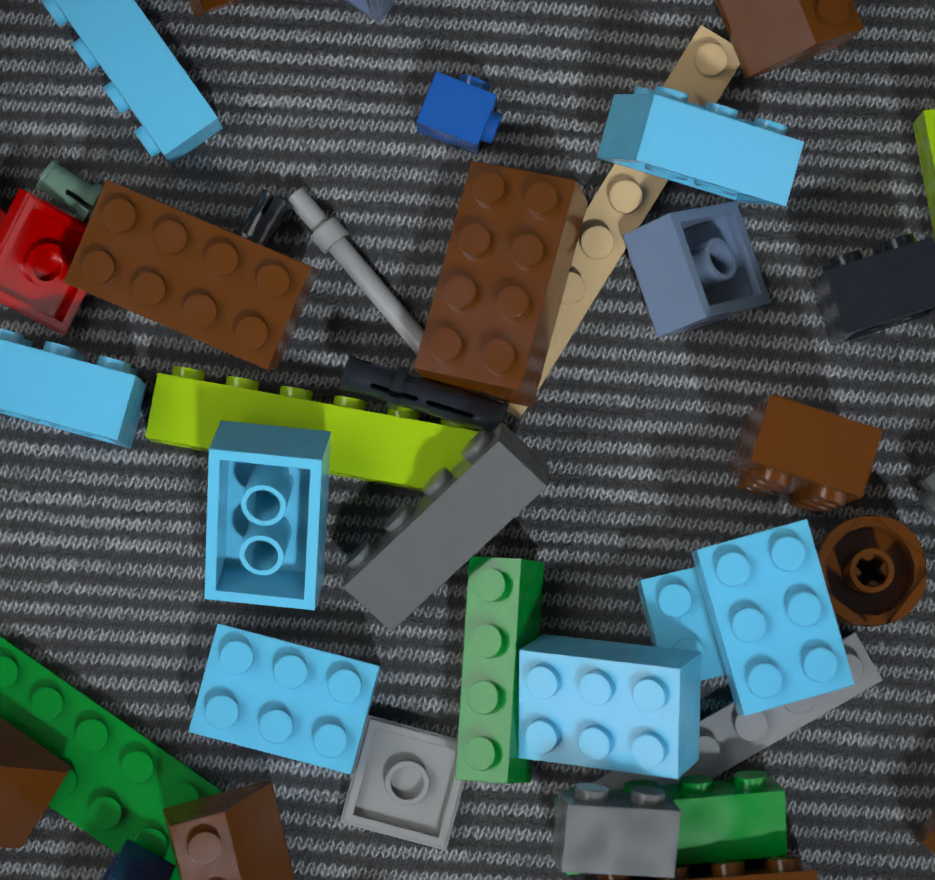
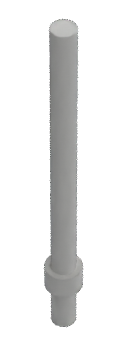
[286,187,490,434]

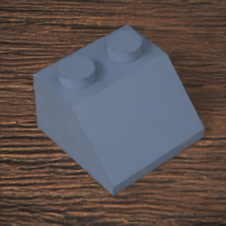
[623,201,771,338]

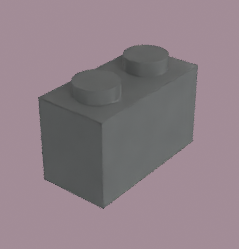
[552,783,681,878]

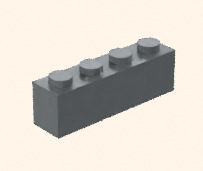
[343,422,550,632]

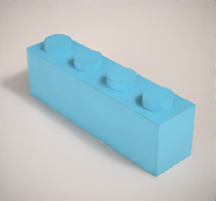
[41,0,223,165]

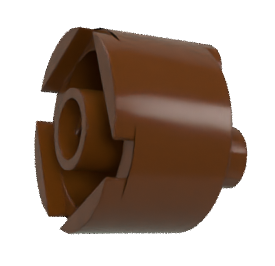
[815,515,927,627]

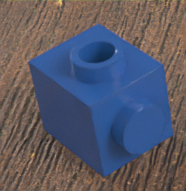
[416,71,503,155]

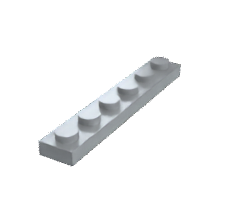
[591,632,883,790]

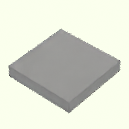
[340,715,465,851]

